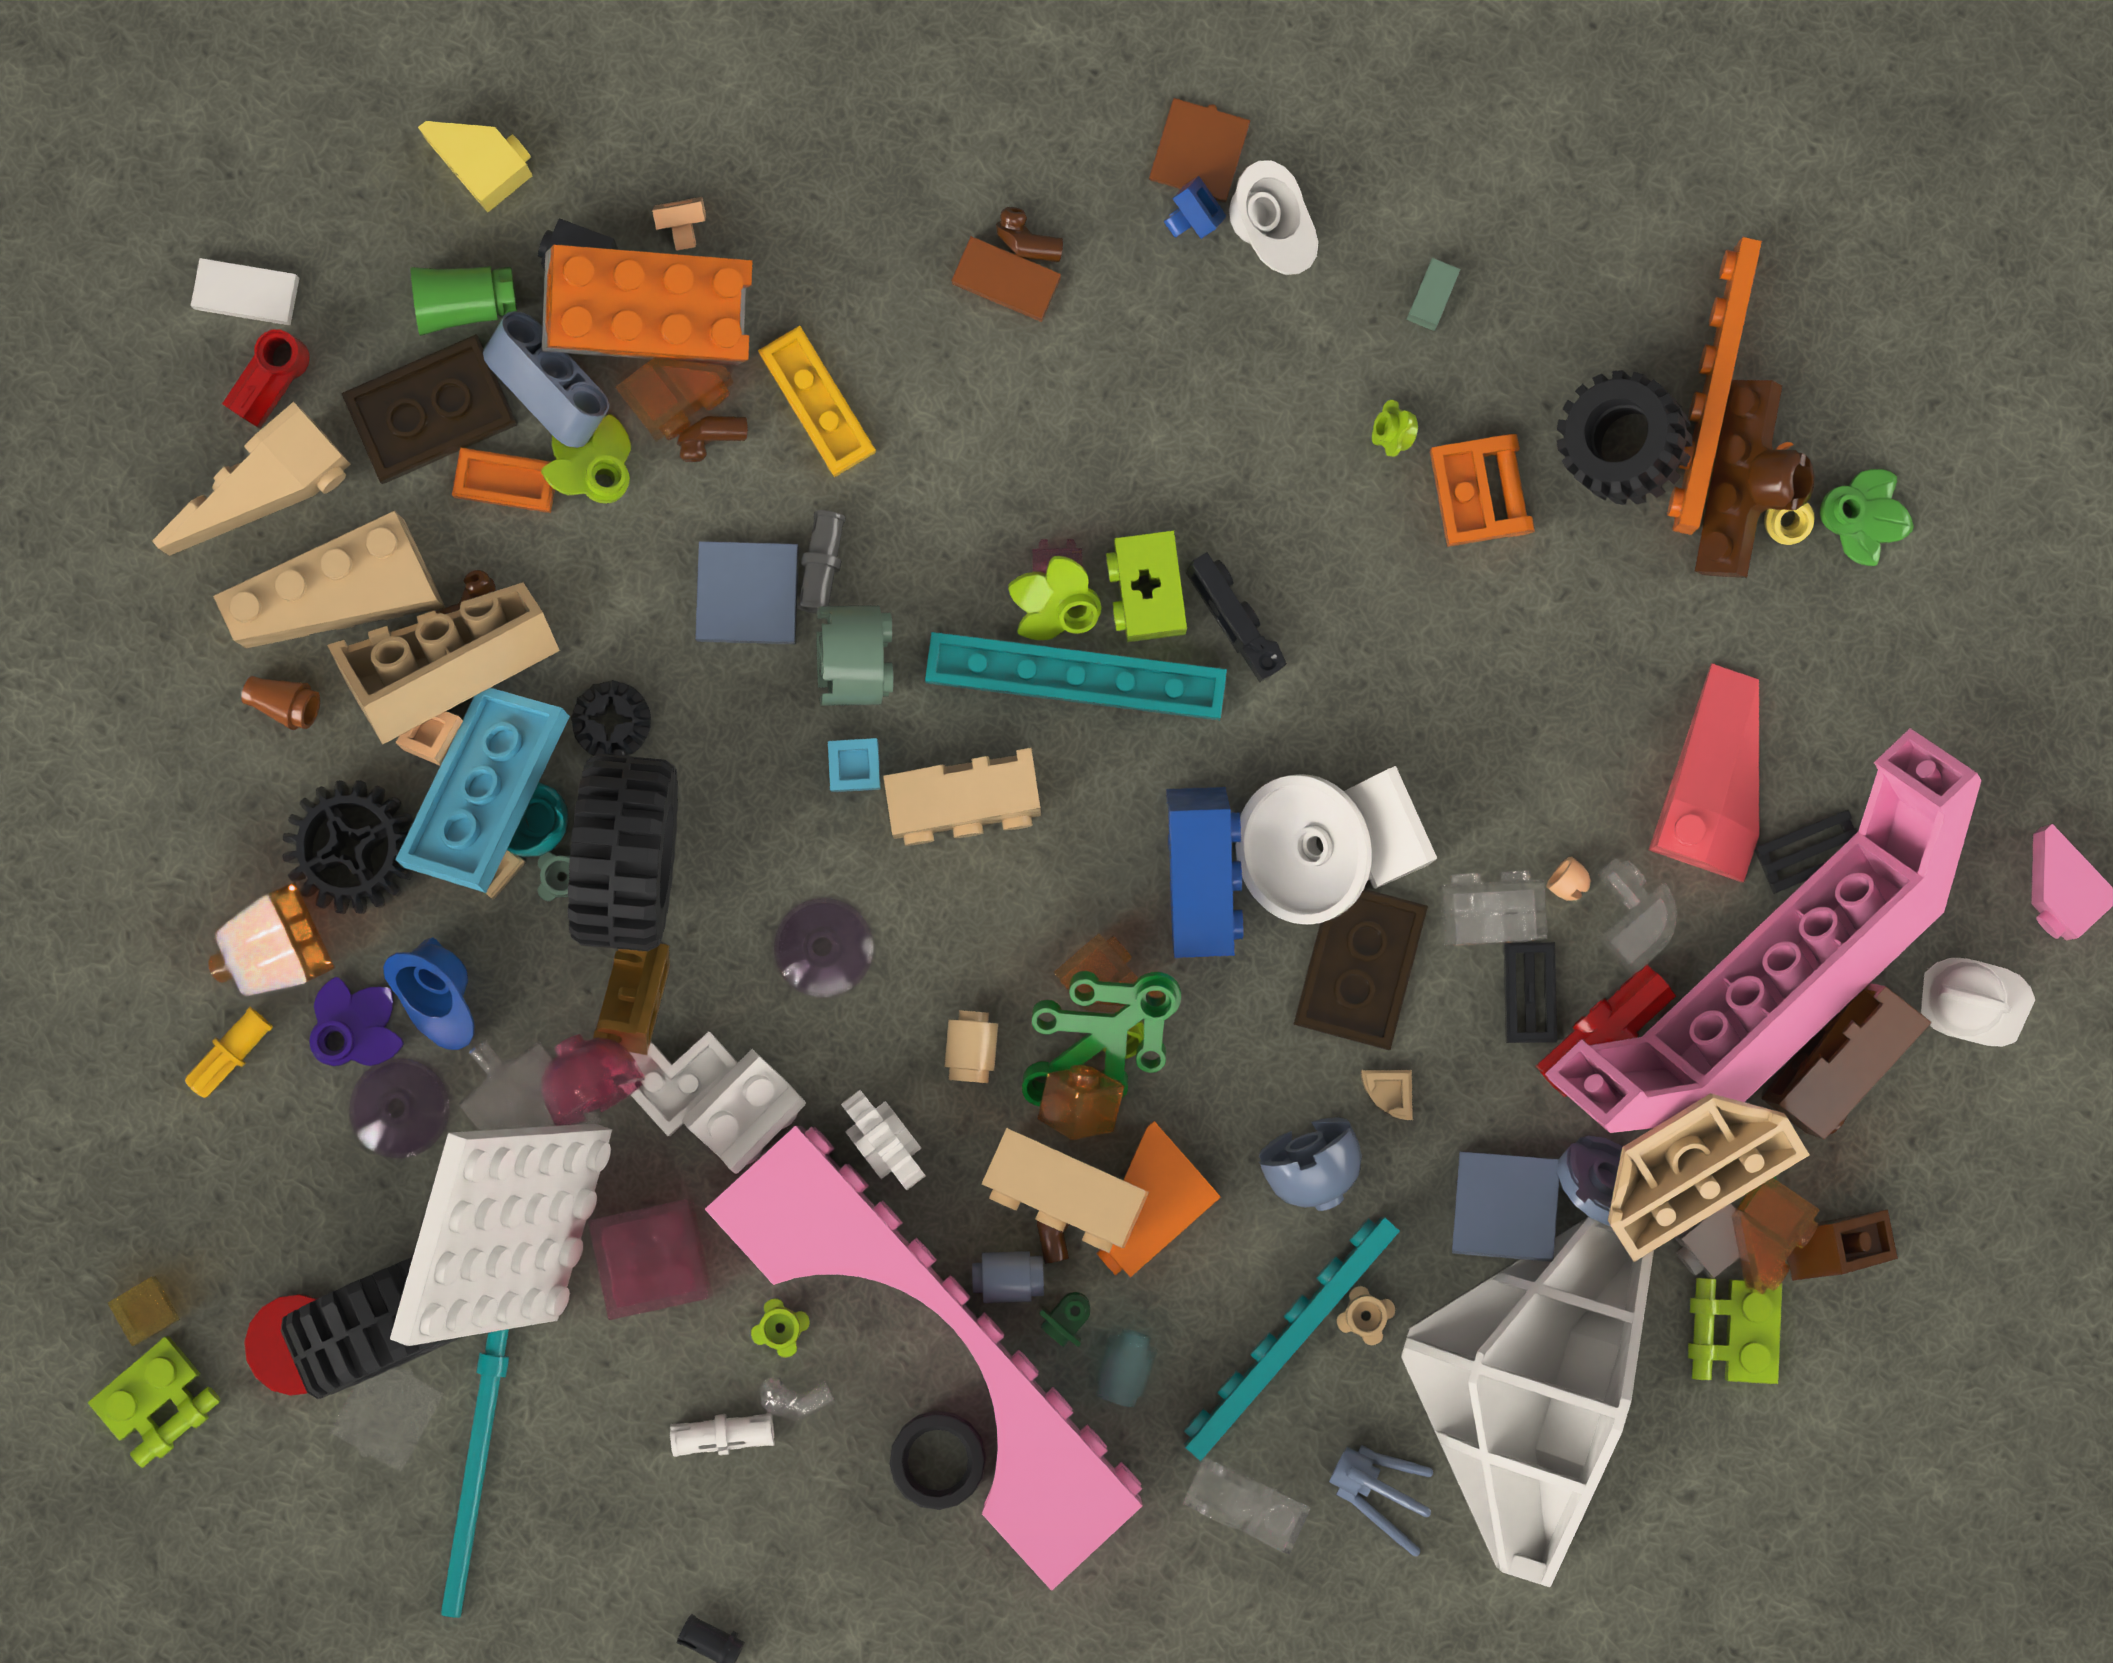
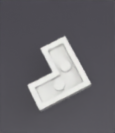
[601,1032,738,1136]

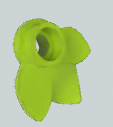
[541,414,631,503]
[1008,556,1101,640]

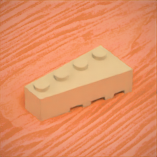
[213,511,445,648]

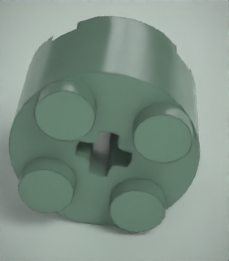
[816,605,893,706]

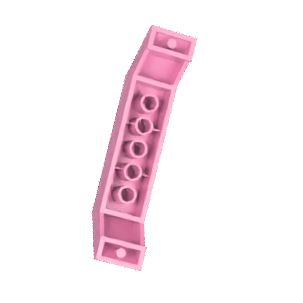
[1545,728,1981,1133]

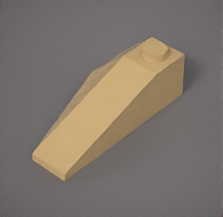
[152,402,351,556]

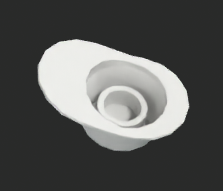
[1229,161,1318,275]
[1921,958,2035,1047]

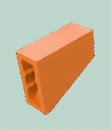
[1096,1121,1221,1278]

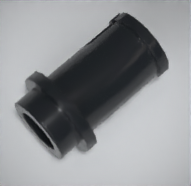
[676,1614,745,1663]

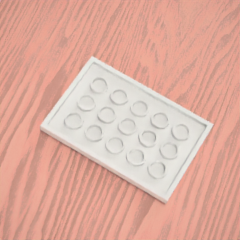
[390,1123,612,1346]

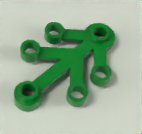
[1022,971,1181,1107]

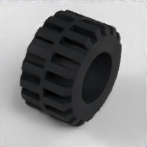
[1556,370,1693,505]

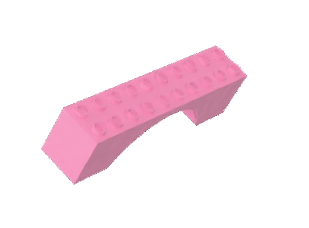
[705,1126,1143,1591]

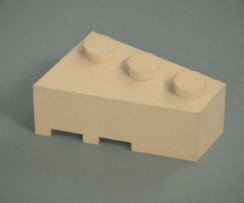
[883,748,1041,846]
[982,1128,1149,1253]

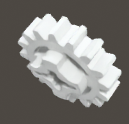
[841,1090,926,1190]

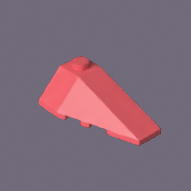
[1649,664,1759,883]

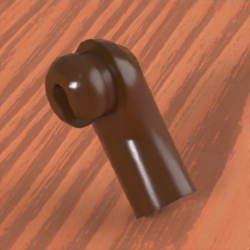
[996,207,1063,262]

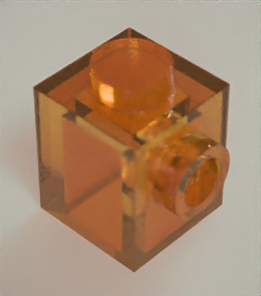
[1037,1065,1125,1140]

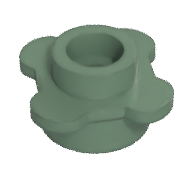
[537,852,571,902]

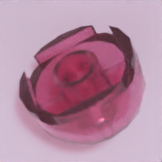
[541,1034,645,1126]

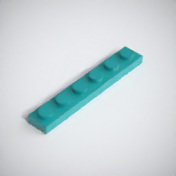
[925,632,1227,721]
[1184,1217,1400,1461]

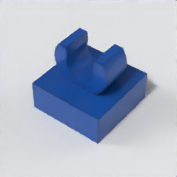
[1163,176,1227,239]

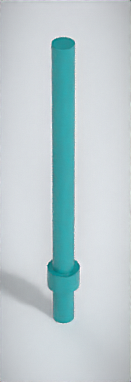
[441,1329,509,1618]

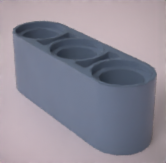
[483,311,609,448]

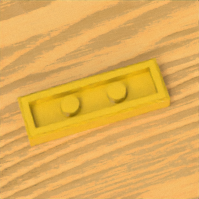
[758,325,876,477]

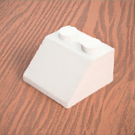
[1344,766,1437,889]

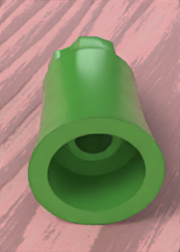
[411,266,517,336]

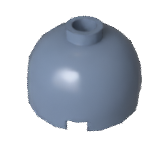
[1259,1117,1362,1211]

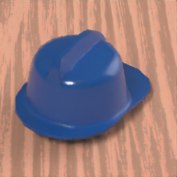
[383,937,475,1050]

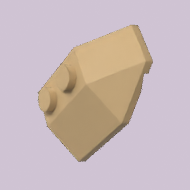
[1608,1093,1810,1262]

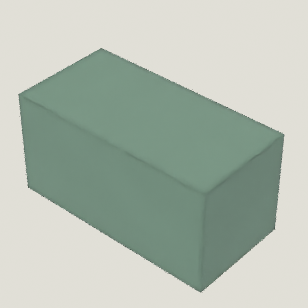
[1406,258,1461,331]

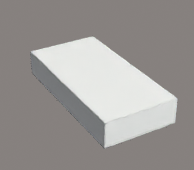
[191,258,299,326]

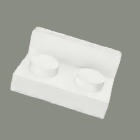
[681,1049,806,1174]

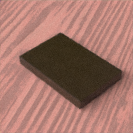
[341,334,517,485]
[1293,889,1428,1051]

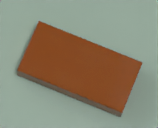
[951,236,1061,322]

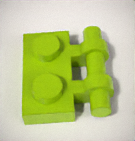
[1688,1278,1782,1384]
[87,1336,221,1468]

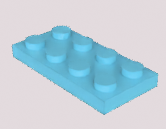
[395,688,570,893]

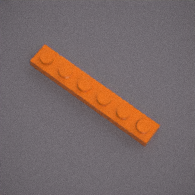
[1667,237,1762,535]

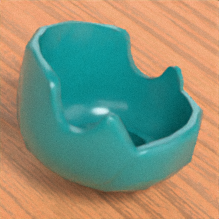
[507,782,568,857]

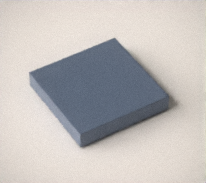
[695,541,799,644]
[1452,1152,1559,1262]

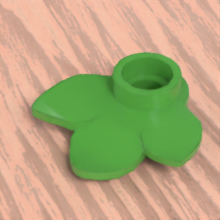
[1820,469,1914,566]

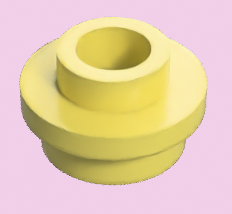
[1764,502,1815,545]

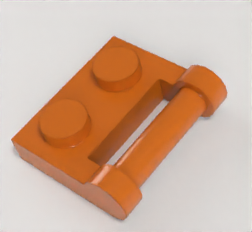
[1430,434,1535,547]

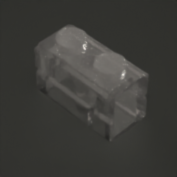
[1439,871,1548,947]

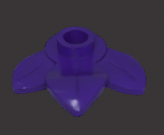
[309,977,404,1066]

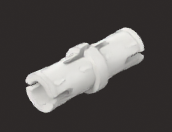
[670,1413,775,1457]

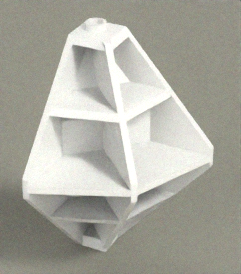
[1401,1217,1654,1587]

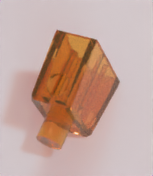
[208,882,335,996]

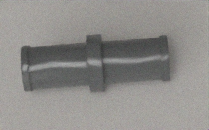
[797,510,846,614]

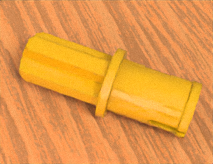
[185,1007,273,1098]

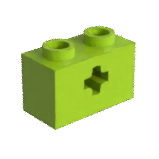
[1106,531,1187,642]

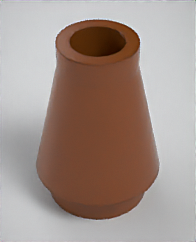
[241,676,321,730]

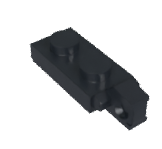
[1186,552,1287,682]

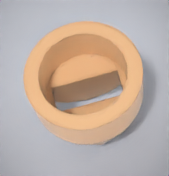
[1546,857,1591,901]

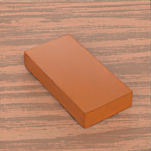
[452,447,555,513]

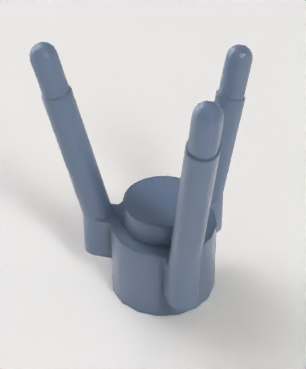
[1329,1445,1433,1556]

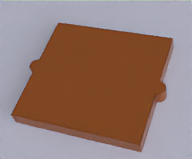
[1149,98,1251,202]

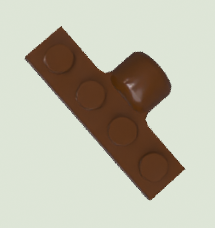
[1695,380,1815,578]

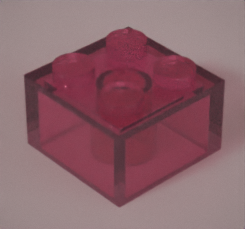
[588,1198,713,1320]

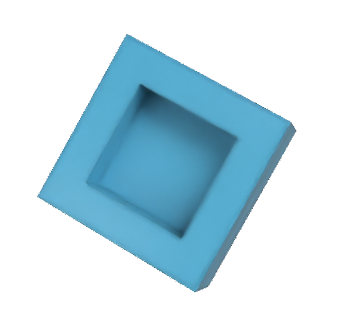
[828,738,881,792]

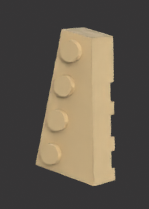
[327,582,560,745]

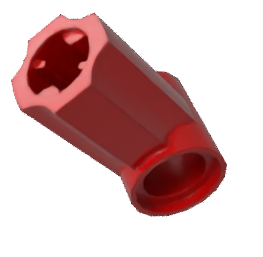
[222,329,310,429]

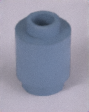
[972,1251,1044,1303]

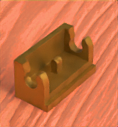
[593,943,670,1055]

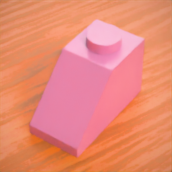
[2032,824,2113,941]

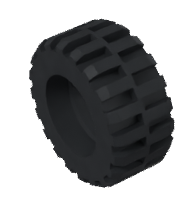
[568,754,678,951]
[280,1257,460,1399]

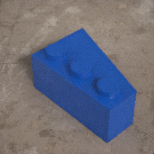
[1166,787,1243,958]

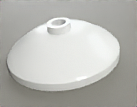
[1235,774,1372,924]

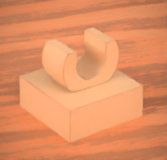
[652,197,706,251]

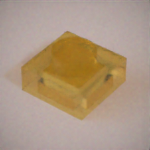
[107,1276,180,1346]

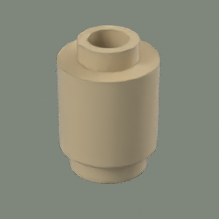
[945,1010,998,1083]

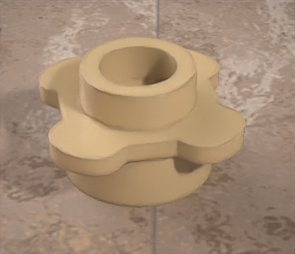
[1336,1286,1395,1345]

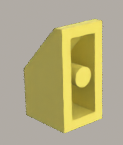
[418,121,533,213]

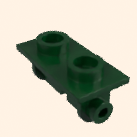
[1039,1292,1090,1347]

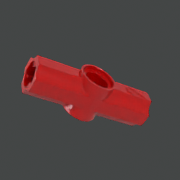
[1535,965,1676,1097]

